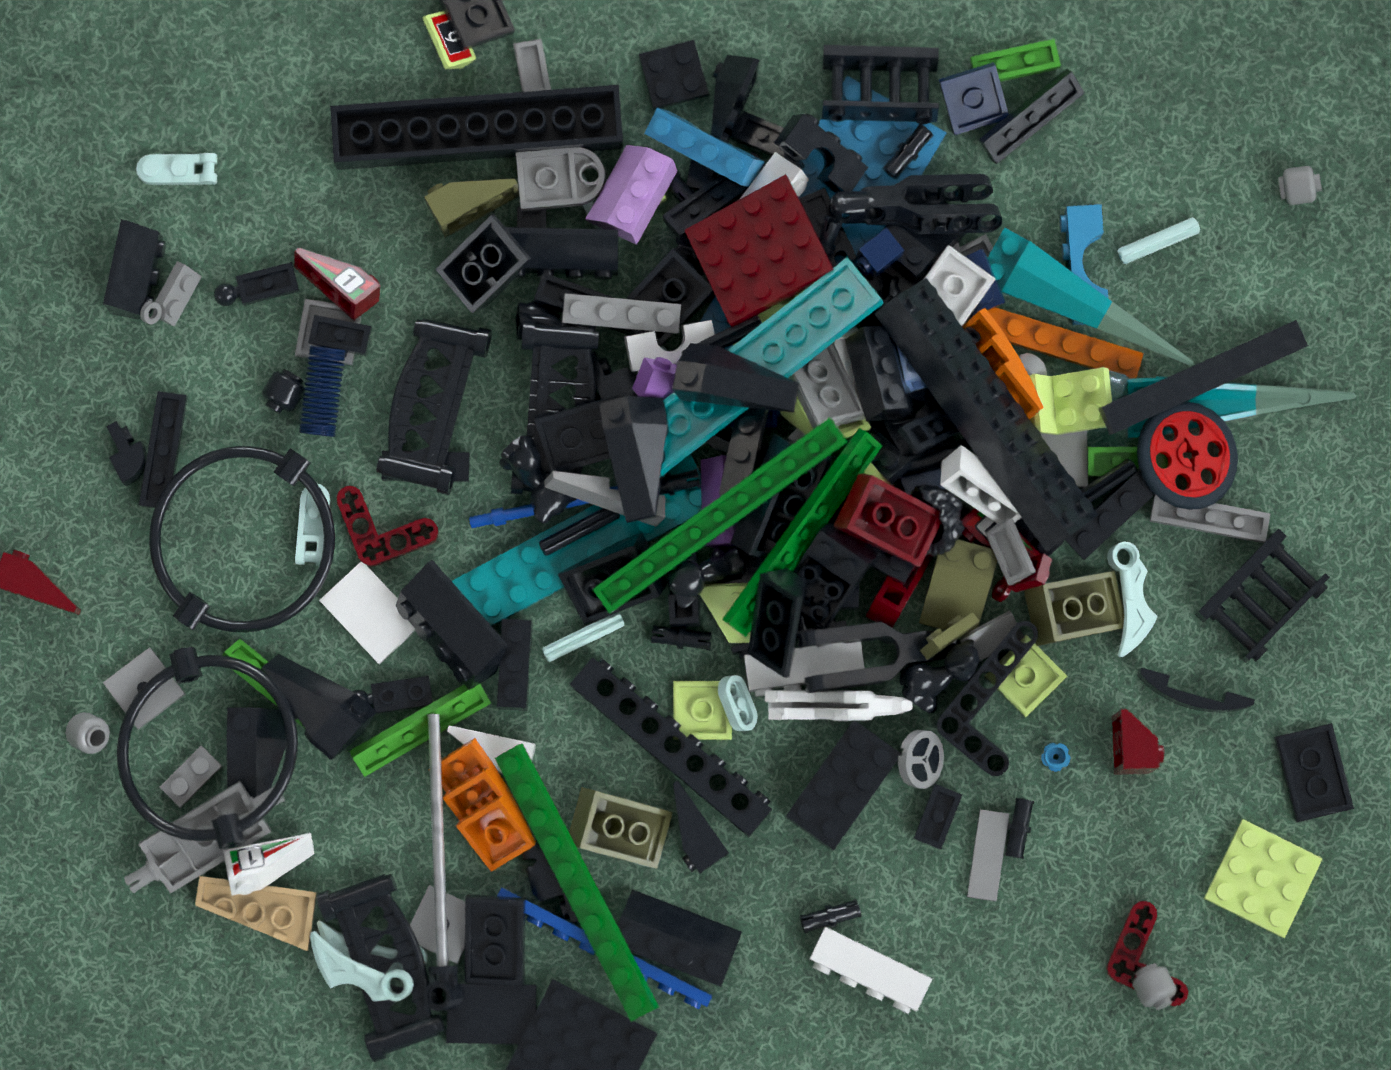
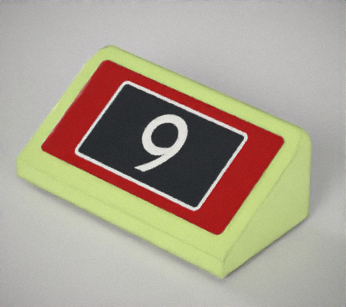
[423,11,476,69]

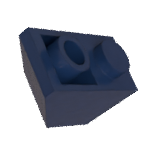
[856,228,905,279]

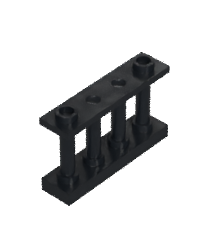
[822,45,939,124]
[1195,529,1330,663]

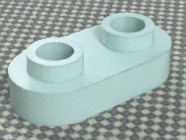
[718,675,757,731]

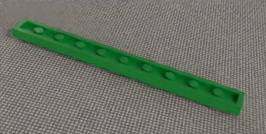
[593,417,848,614]
[495,743,659,1022]

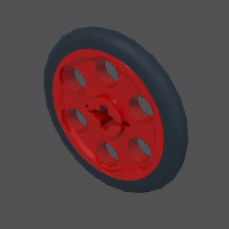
[1137,401,1238,510]

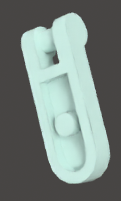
[136,153,217,185]
[295,484,331,566]

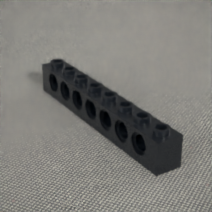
[570,657,772,837]

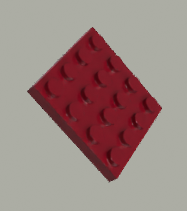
[685,174,834,327]

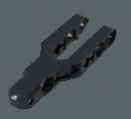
[829,174,1003,234]
[797,622,961,693]

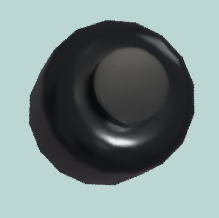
[262,369,305,414]

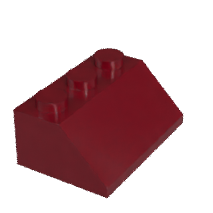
[1112,709,1164,775]

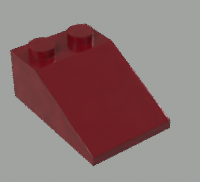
[834,473,941,567]

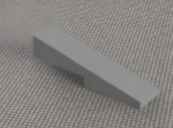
[545,471,665,527]

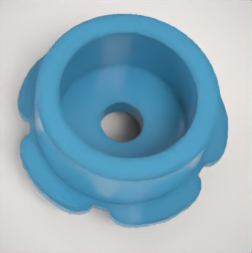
[1041,743,1070,772]

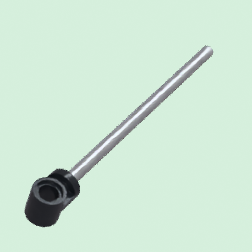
[424,714,464,1011]

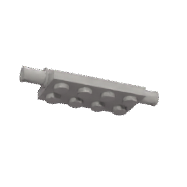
[124,781,285,894]

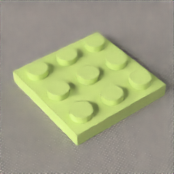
[1204,819,1322,938]

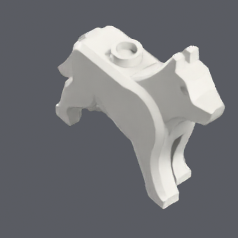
[765,690,912,721]

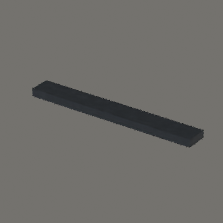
[1098,320,1308,435]

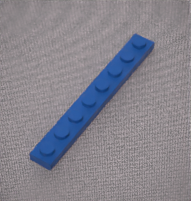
[497,888,712,1009]

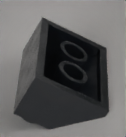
[103,219,166,320]
[845,326,916,422]
[748,568,806,678]

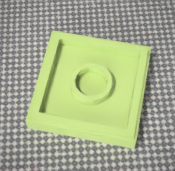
[985,635,1067,718]
[673,681,732,740]

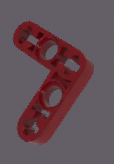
[337,486,439,567]
[1106,901,1188,1006]

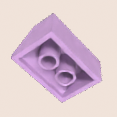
[586,145,677,245]

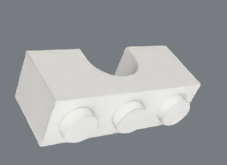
[624,320,715,372]

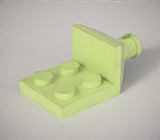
[1030,367,1112,435]

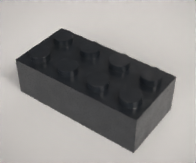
[785,720,902,852]

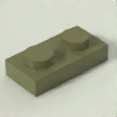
[920,612,980,660]

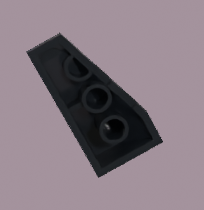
[708,55,760,177]
[672,343,799,413]
[599,396,669,523]
[260,654,377,760]
[227,707,286,798]

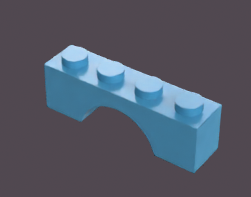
[644,108,765,187]
[1060,204,1108,325]

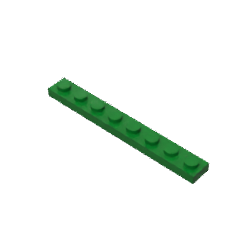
[722,428,882,637]

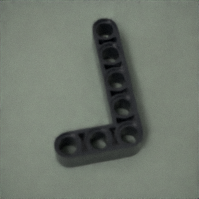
[937,621,1038,776]

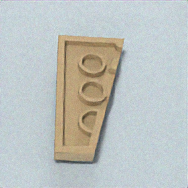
[195,876,317,951]

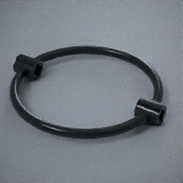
[149,446,335,633]
[117,647,298,850]

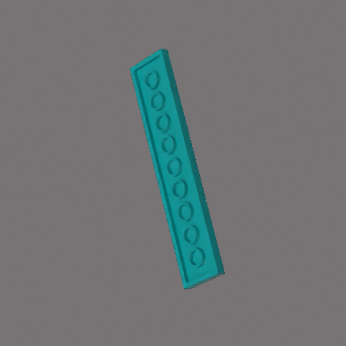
[660,257,884,477]
[452,454,702,626]

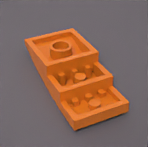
[962,308,1044,420]
[428,738,536,872]

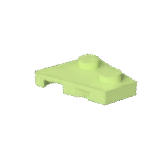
[700,583,751,643]

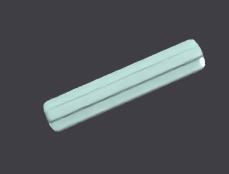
[1118,218,1200,264]
[542,612,624,662]

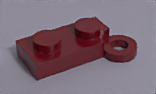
[992,554,1052,602]

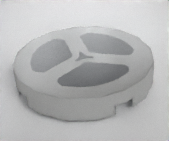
[898,730,944,789]

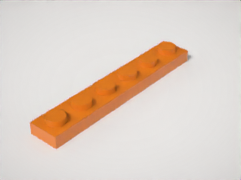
[988,307,1144,380]

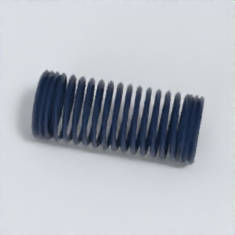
[299,346,346,437]

